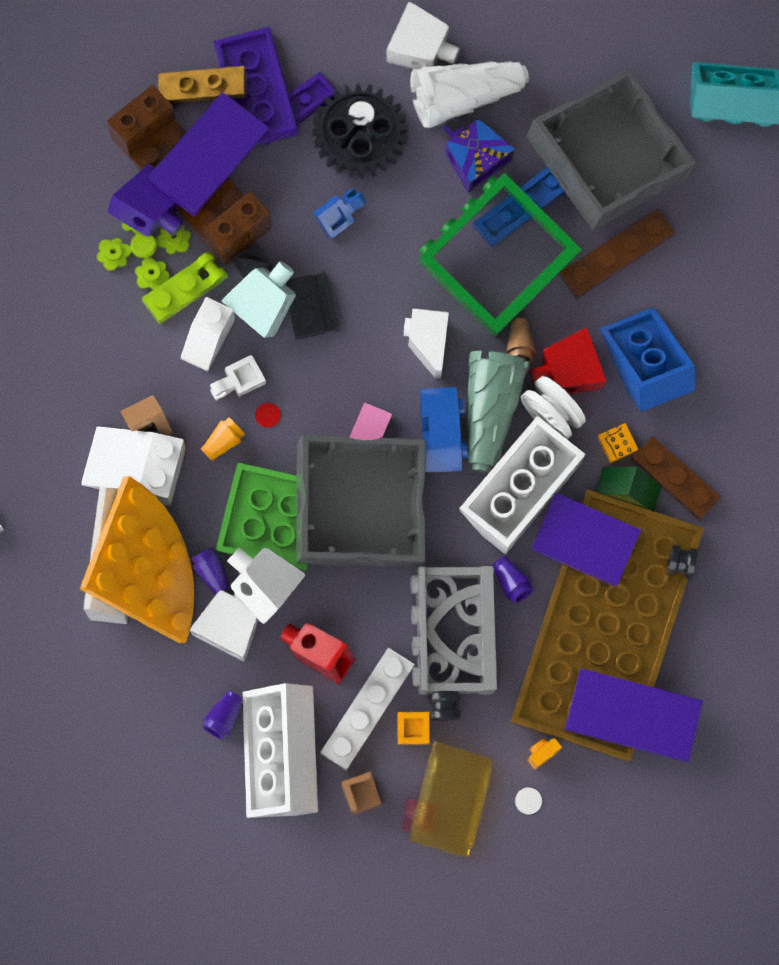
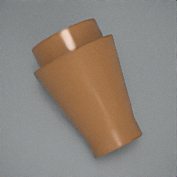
[506,318,536,363]

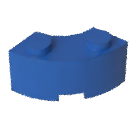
[420,387,467,473]

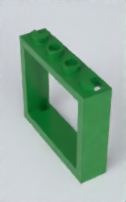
[418,173,582,338]

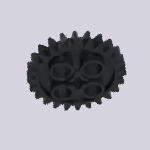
[312,83,408,179]

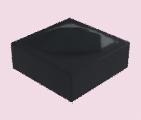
[231,242,273,279]

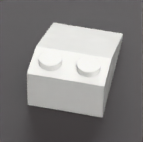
[81,427,186,506]

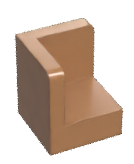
[120,395,173,436]
[341,771,382,815]

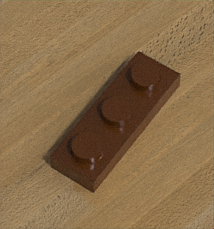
[631,436,721,521]

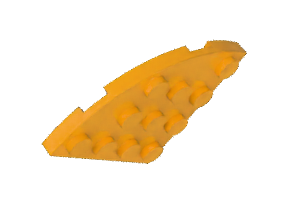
[80,476,194,643]

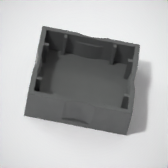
[526,70,696,231]
[296,434,425,568]

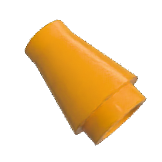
[200,417,246,461]

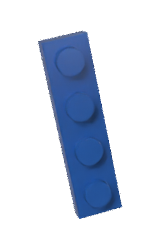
[473,167,565,249]

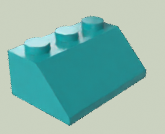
[690,62,779,127]

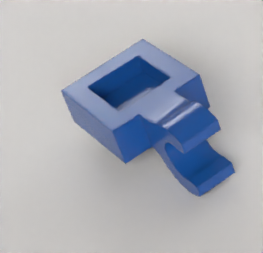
[313,188,367,239]

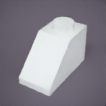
[181,297,235,372]
[403,309,449,379]

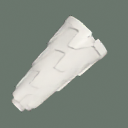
[411,62,529,128]

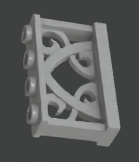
[410,566,497,694]

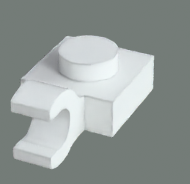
[210,355,266,401]

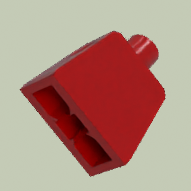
[529,328,606,394]
[280,623,355,685]

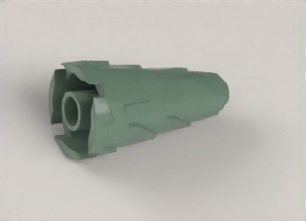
[467,351,530,473]

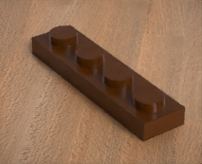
[560,209,675,299]

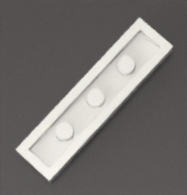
[320,648,415,771]

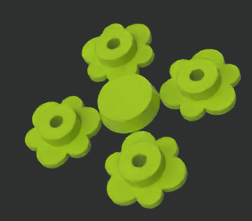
[97,221,191,290]

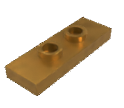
[159,66,247,104]

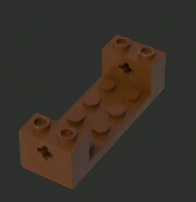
[107,84,271,265]

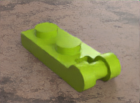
[142,251,228,325]

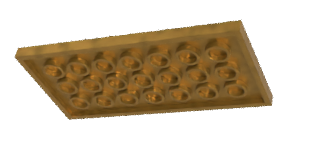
[510,489,704,763]

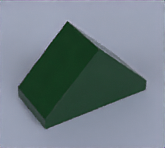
[595,467,661,511]

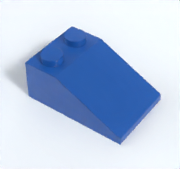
[600,307,695,412]

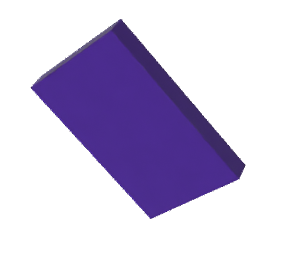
[531,493,641,587]

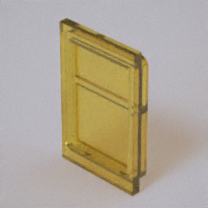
[409,742,492,857]

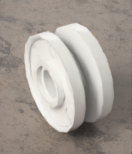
[520,376,586,439]

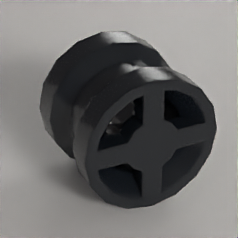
[666,544,698,579]
[428,692,461,721]

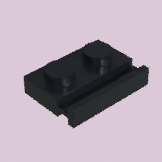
[285,272,338,340]

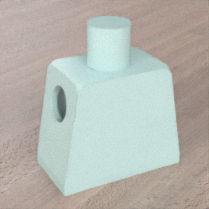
[221,261,296,338]

